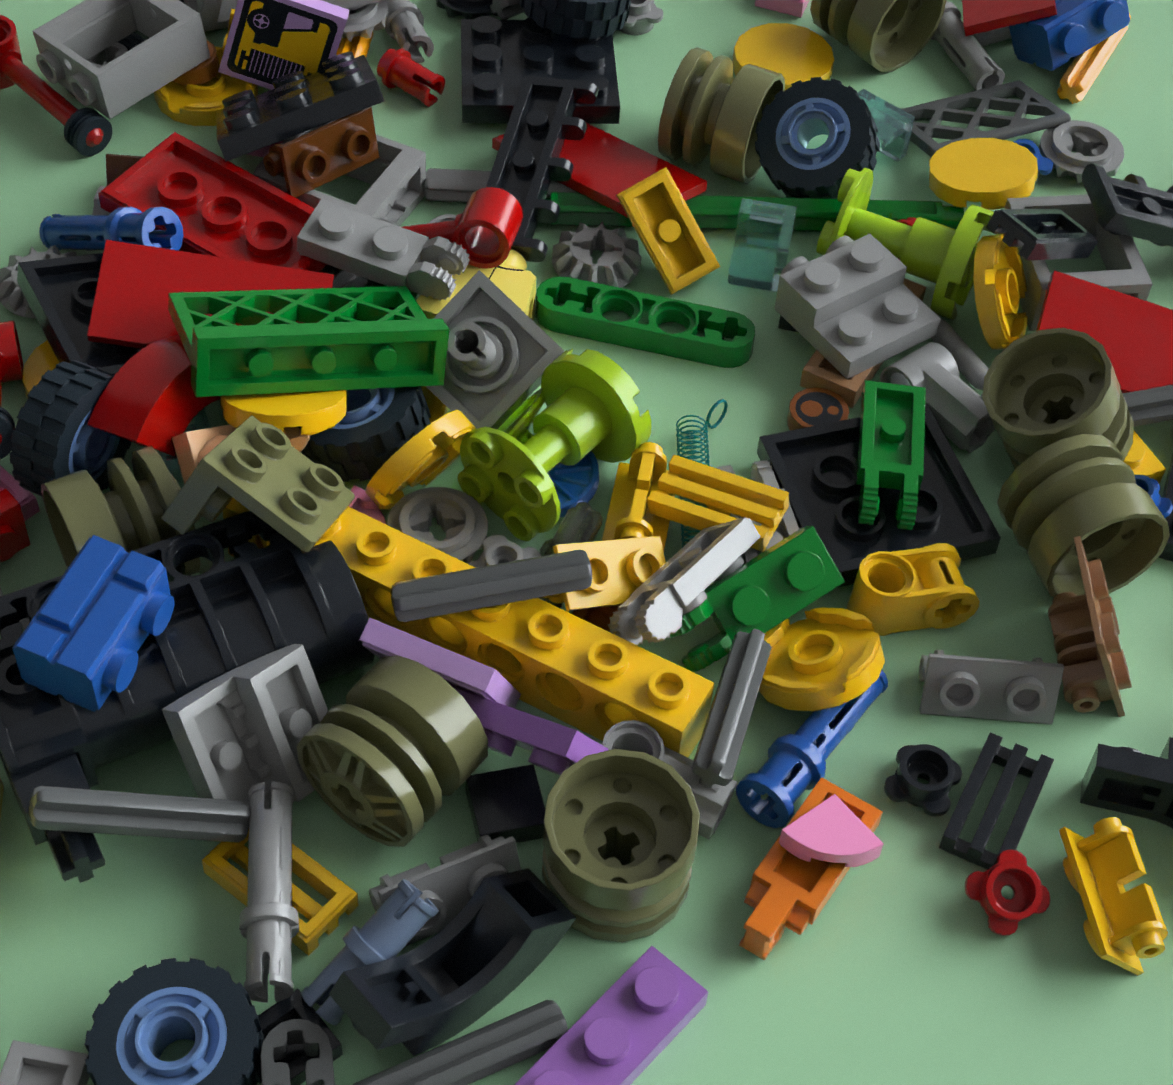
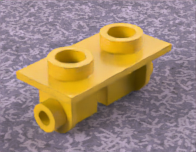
[602,442,675,552]
[543,536,666,611]
[1059,817,1168,976]

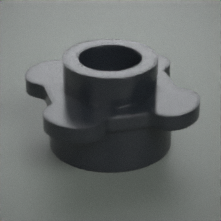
[884,744,962,817]

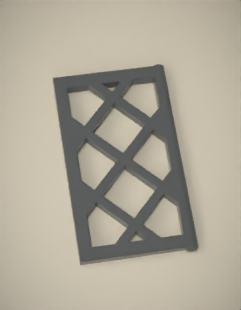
[886,80,1071,157]

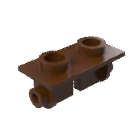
[263,107,380,198]

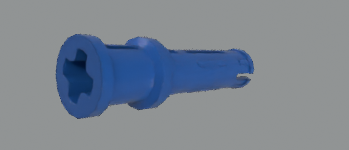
[39,207,184,251]
[736,670,888,828]

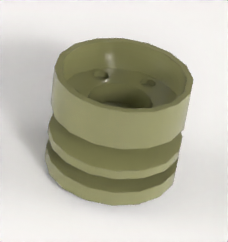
[810,0,946,72]
[658,47,785,184]
[982,328,1134,469]
[997,434,1170,597]
[41,446,201,576]
[297,655,488,847]
[542,749,700,942]

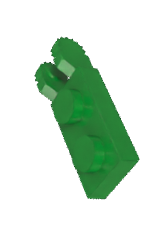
[857,380,926,530]
[668,525,845,673]

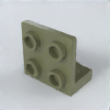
[161,415,355,552]

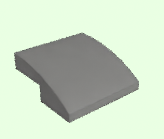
[161,644,328,807]

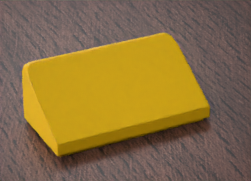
[616,167,721,295]

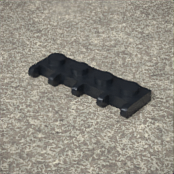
[486,76,599,262]
[1082,163,1173,247]

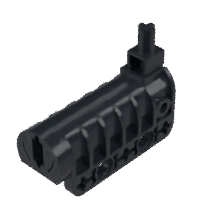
[0,511,375,883]

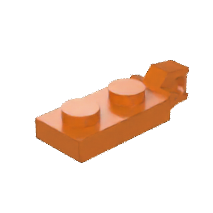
[739,778,883,960]

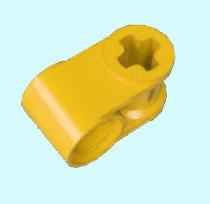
[846,543,980,636]

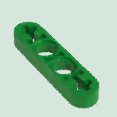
[536,276,755,368]

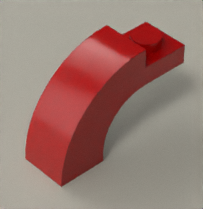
[87,335,220,456]

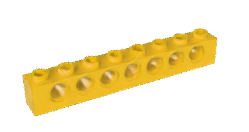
[222,498,714,758]

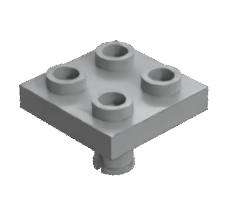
[426,270,565,429]

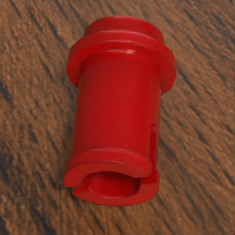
[377,48,445,107]

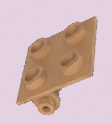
[1048,536,1132,717]

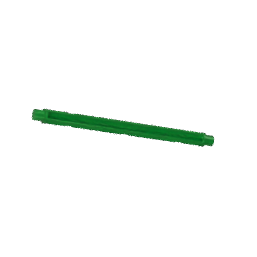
[545,192,964,231]

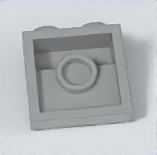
[775,234,941,379]

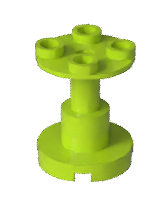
[816,168,994,320]
[457,349,652,541]

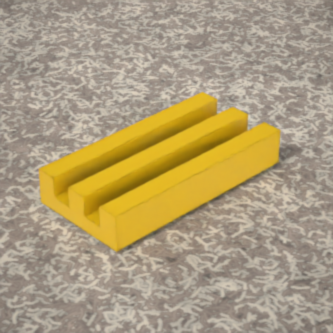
[647,455,789,552]
[202,829,359,956]

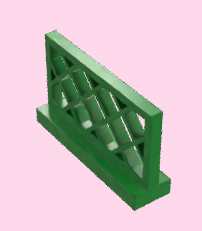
[168,286,449,397]

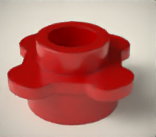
[965,850,1050,936]

